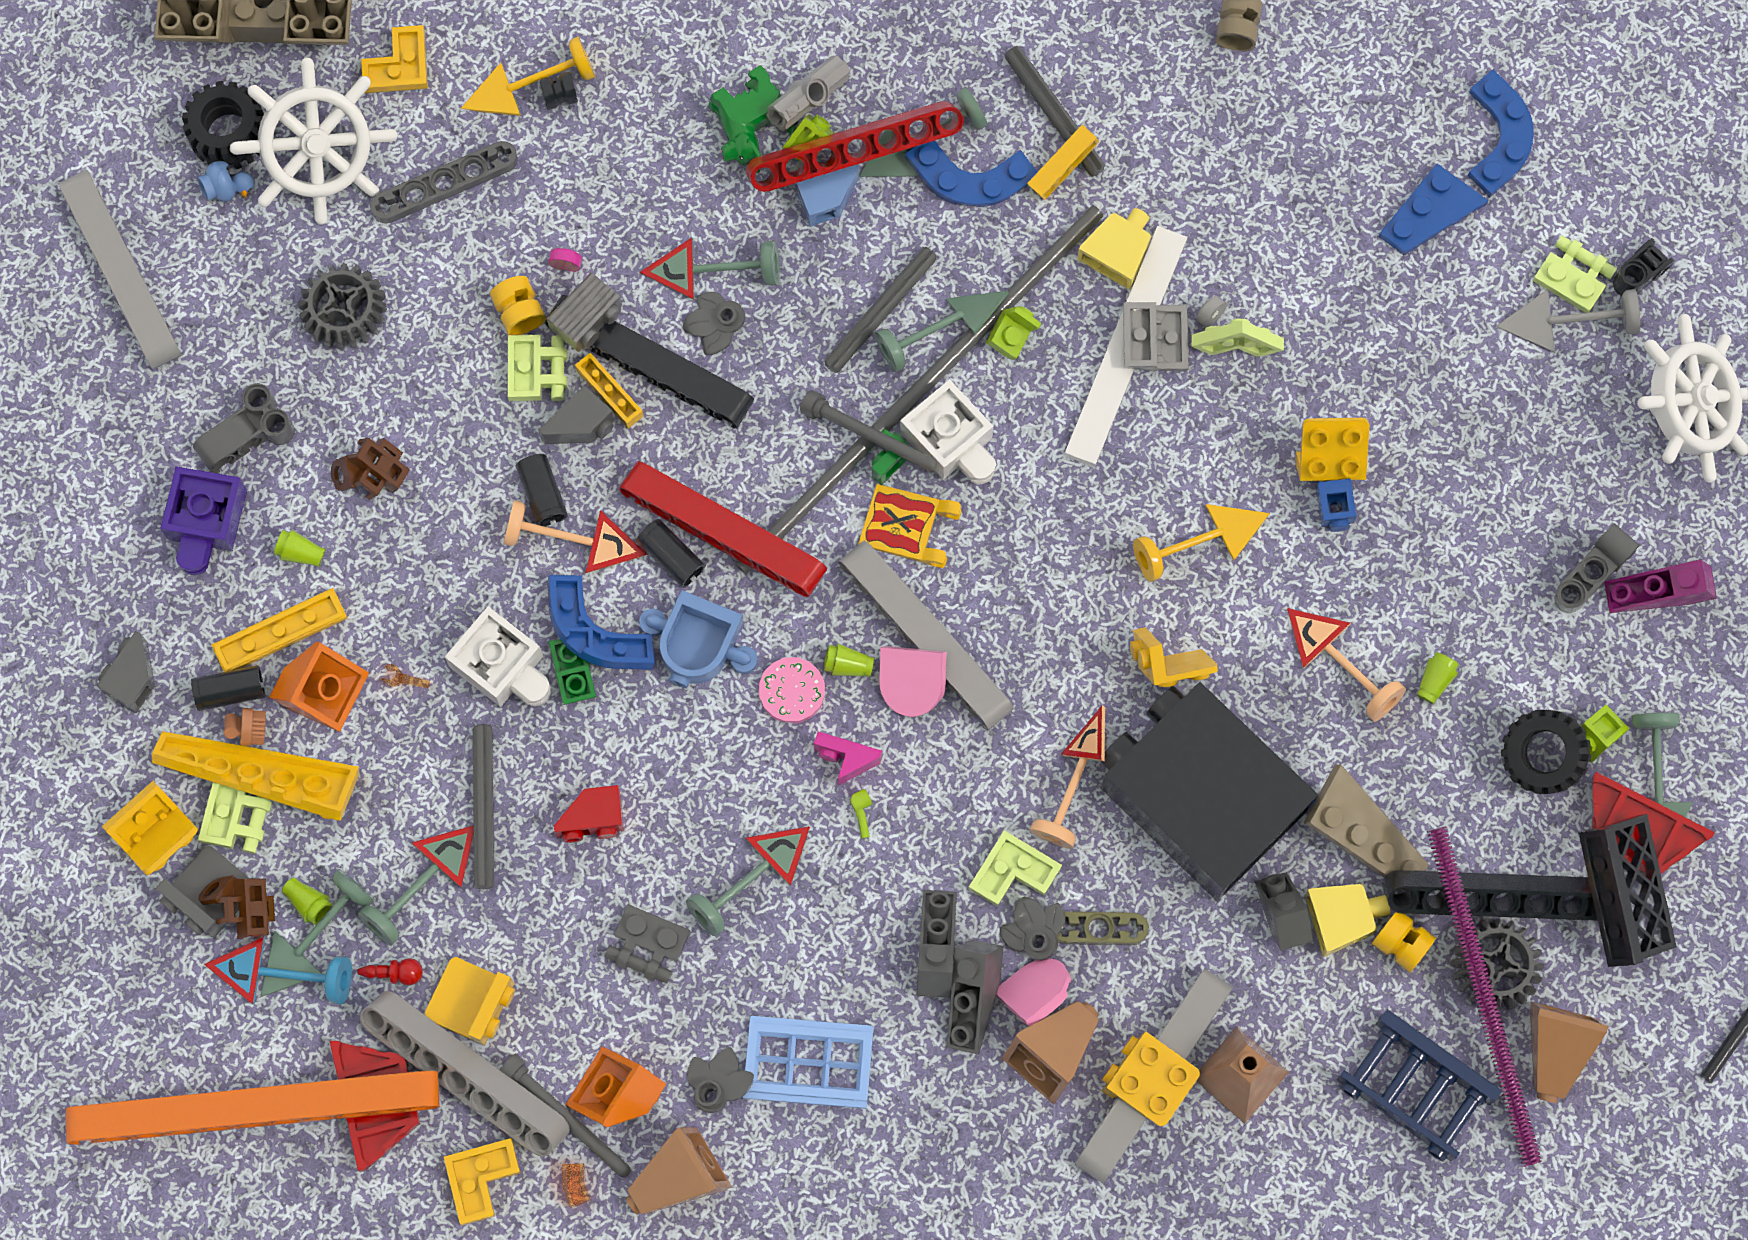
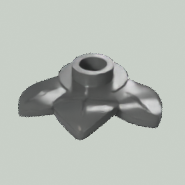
[682,292,745,355]
[1000,897,1065,961]
[687,1047,754,1113]

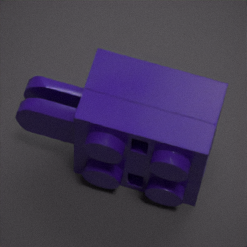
[160,466,247,575]

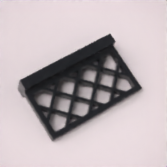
[1578,814,1677,967]

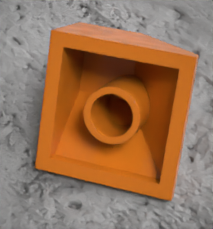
[269,641,369,732]
[565,1046,666,1127]

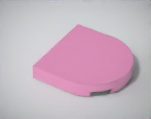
[879,646,947,717]
[996,958,1071,1027]

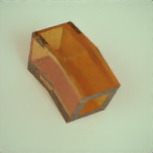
[562,1163,591,1208]

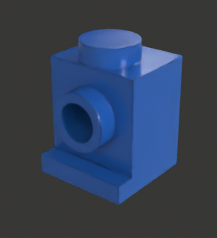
[1315,478,1357,532]

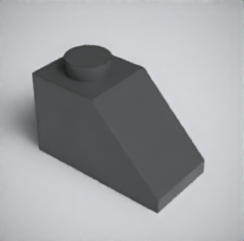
[538,385,615,444]

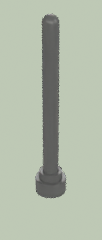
[800,390,937,471]
[500,1053,631,1177]

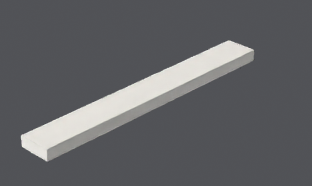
[1064,226,1187,467]

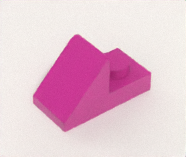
[814,731,882,785]

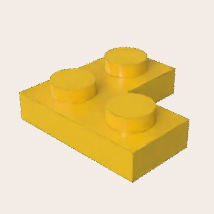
[361,25,428,93]
[444,1138,521,1226]

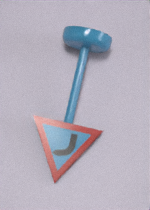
[204,937,352,1005]

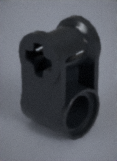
[1613,238,1675,297]

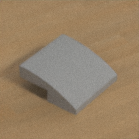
[1123,302,1189,371]

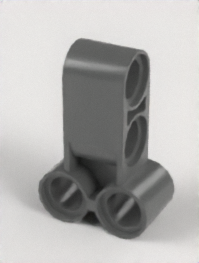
[193,383,295,473]
[1554,523,1640,613]

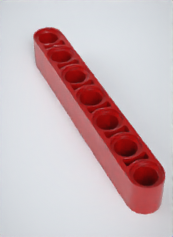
[746,101,964,192]
[619,461,827,598]

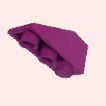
[1604,559,1717,613]

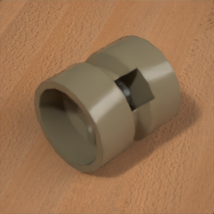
[1215,0,1263,52]

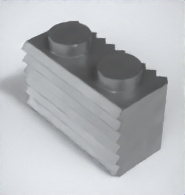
[547,272,622,352]

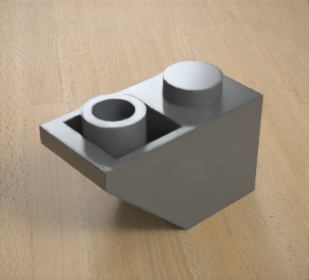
[97,631,155,713]
[1254,872,1313,951]

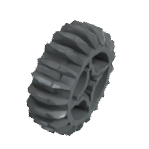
[298,262,387,350]
[1450,918,1544,1010]

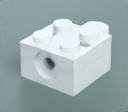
[900,379,996,485]
[445,606,551,707]

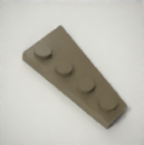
[1304,764,1429,891]

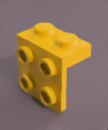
[1295,417,1370,481]
[1130,627,1218,687]
[102,781,198,875]
[425,957,515,1046]
[1101,1031,1200,1126]

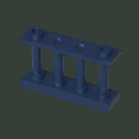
[1337,1009,1502,1162]

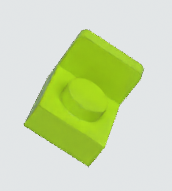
[782,114,834,162]
[986,306,1041,360]
[1581,704,1630,763]

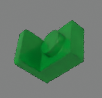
[872,428,908,485]

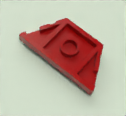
[1592,772,1715,874]
[330,1040,421,1172]

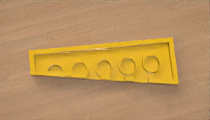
[152,731,359,821]

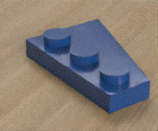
[1378,163,1489,255]

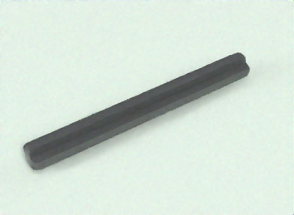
[1005,46,1105,177]
[824,247,936,373]
[473,724,494,890]

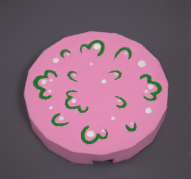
[759,657,825,723]

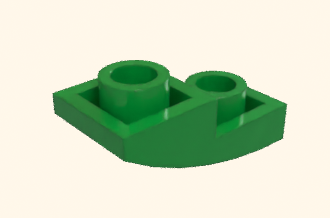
[549,639,596,705]

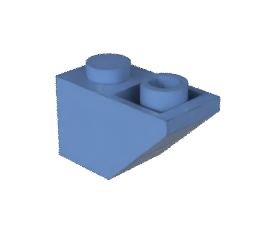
[796,164,859,227]

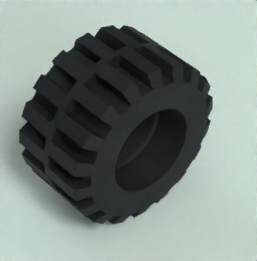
[182,81,264,170]
[1501,709,1591,794]

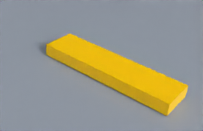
[211,588,348,672]

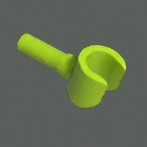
[850,789,872,839]

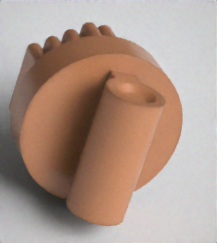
[224,708,266,746]

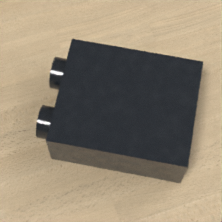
[1100,682,1318,902]

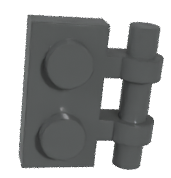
[604,904,691,983]

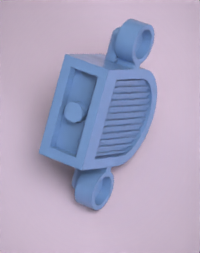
[639,590,758,688]

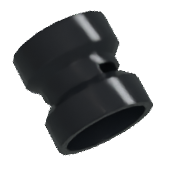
[539,72,578,110]

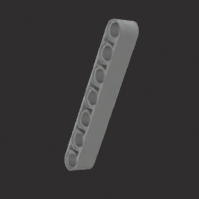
[58,170,182,369]
[838,540,1014,731]
[1075,968,1233,1184]
[360,991,570,1157]

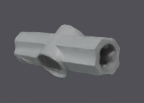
[766,55,850,130]

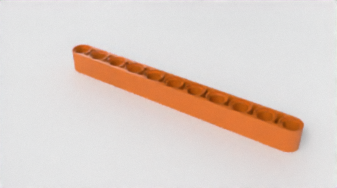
[65,1071,440,1145]

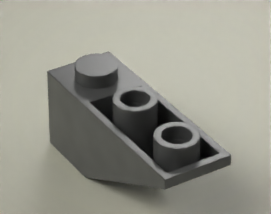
[917,890,957,998]
[946,940,1004,1054]

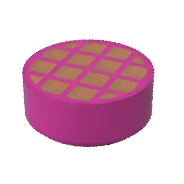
[548,248,582,272]

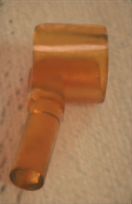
[381,664,431,689]

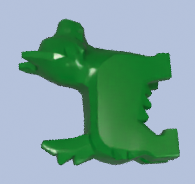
[708,65,798,173]

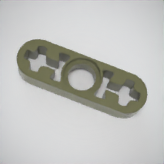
[1057,912,1149,945]

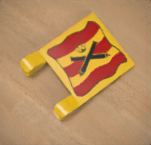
[858,484,962,568]

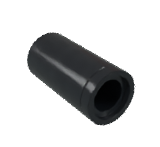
[515,454,568,527]
[636,519,706,588]
[191,665,265,711]

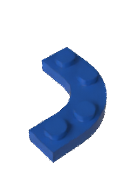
[1468,69,1534,197]
[905,141,1037,207]
[547,575,655,670]

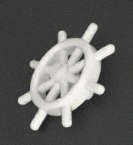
[230,57,398,225]
[1637,314,1748,483]

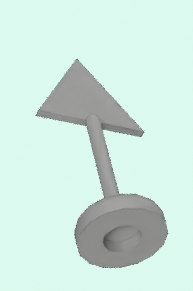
[1496,289,1640,353]

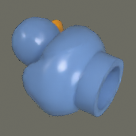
[197,161,255,202]

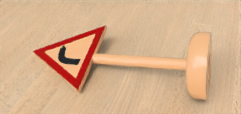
[503,500,647,574]
[1287,608,1406,722]
[1029,705,1105,849]

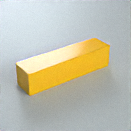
[1027,124,1099,201]
[575,353,644,429]

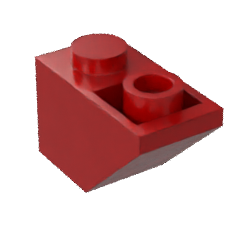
[554,785,624,843]

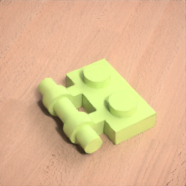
[1532,235,1617,313]
[508,335,567,401]
[198,782,272,854]

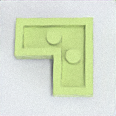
[1191,319,1284,357]
[969,830,1062,907]

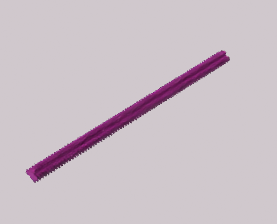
[1426,826,1542,1167]

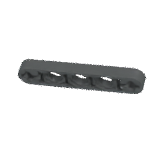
[370,141,518,224]

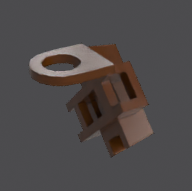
[331,438,410,500]
[198,875,275,939]

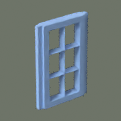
[743,1016,873,1109]

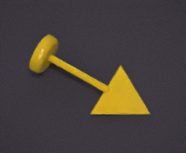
[461,36,595,116]
[1133,504,1270,582]

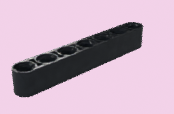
[544,295,754,429]
[1382,870,1598,921]

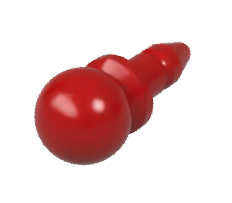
[357,958,423,986]

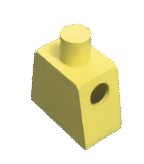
[1077,208,1151,290]
[1304,884,1391,957]

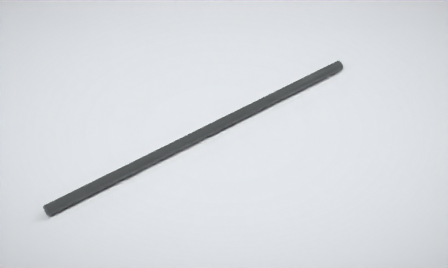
[735,205,1103,575]

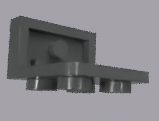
[155,846,251,939]

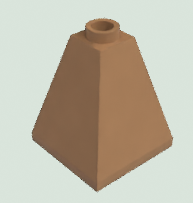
[1001,1001,1099,1104]
[1530,1001,1608,1103]
[1196,1027,1289,1124]
[626,1127,732,1215]

